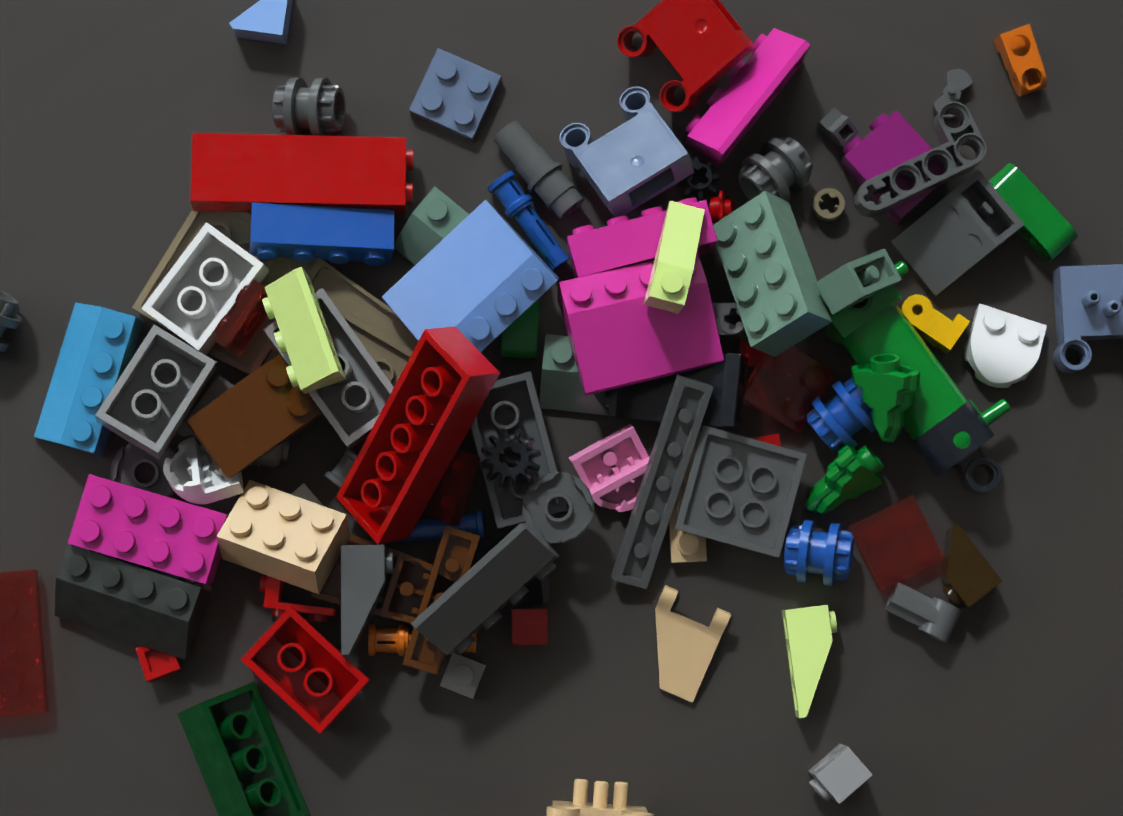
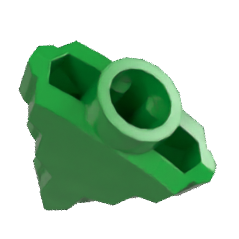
[851,354,920,442]
[804,445,884,514]

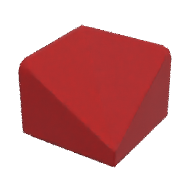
[512,609,548,645]

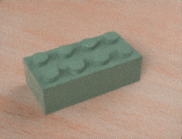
[713,191,832,357]

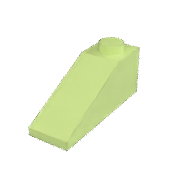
[643,201,705,314]
[782,605,837,718]

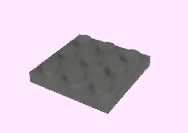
[674,425,807,558]

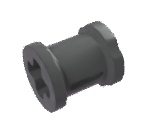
[324,447,357,488]

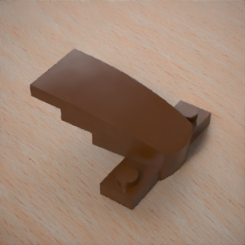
[311,525,480,675]

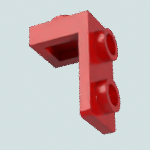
[260,574,339,622]

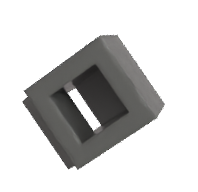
[817,107,859,147]

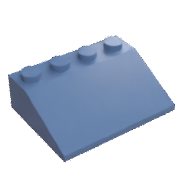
[382,199,559,352]

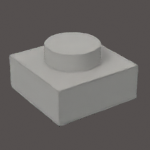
[440,652,486,699]

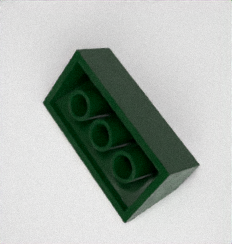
[177,681,310,816]

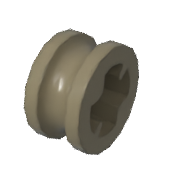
[812,188,845,222]

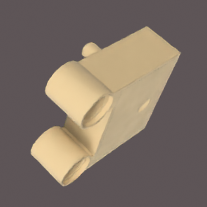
[546,779,654,816]

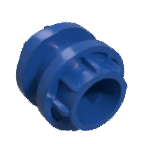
[807,378,876,452]
[784,520,854,586]

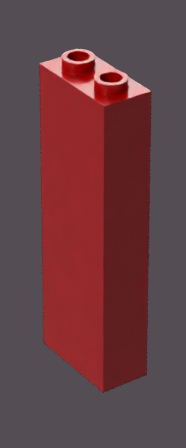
[190,133,413,216]

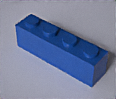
[250,202,395,266]

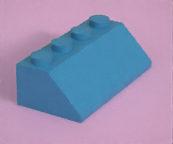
[34,302,144,457]

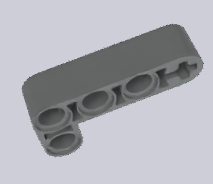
[854,101,987,217]

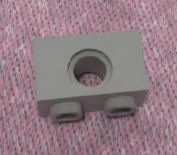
[808,744,872,804]

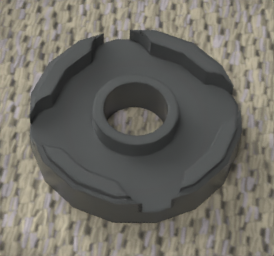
[110,443,176,498]
[522,472,594,543]

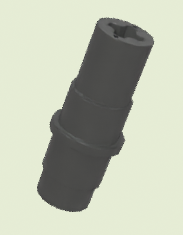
[493,120,585,220]

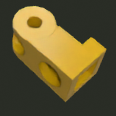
[900,294,970,354]

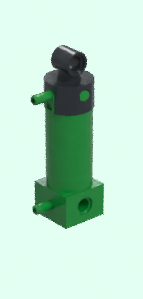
[822,261,1010,495]

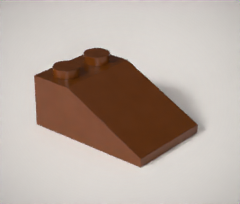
[186,354,322,481]

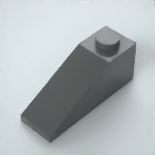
[341,545,394,655]

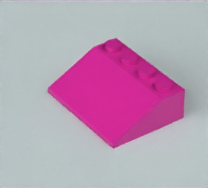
[557,251,724,396]

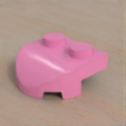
[568,423,650,512]

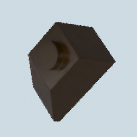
[941,524,1002,608]

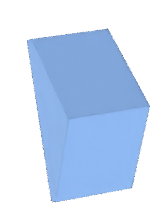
[229,0,293,44]

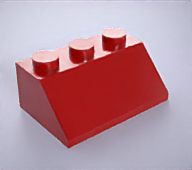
[240,606,370,734]

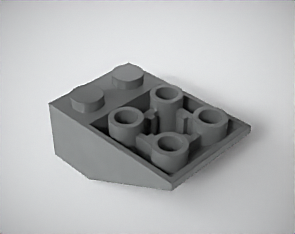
[891,170,1024,296]

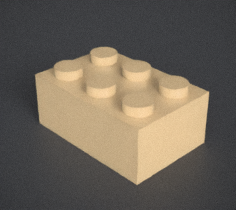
[217,480,350,594]

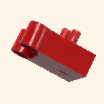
[617,0,756,112]

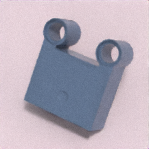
[559,86,694,218]
[1053,264,1123,374]

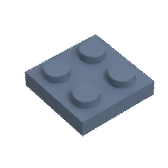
[409,48,502,141]

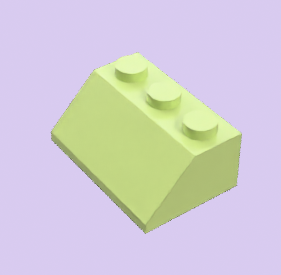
[262,267,346,394]

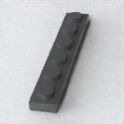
[611,375,714,589]

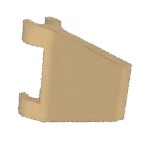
[655,585,731,703]

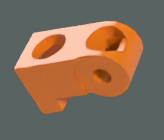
[993,24,1047,97]

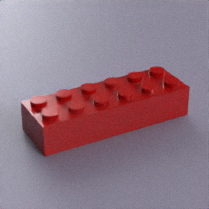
[336,326,500,545]

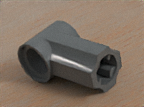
[884,582,962,643]

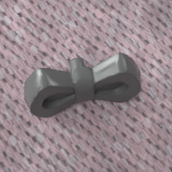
[932,69,973,120]

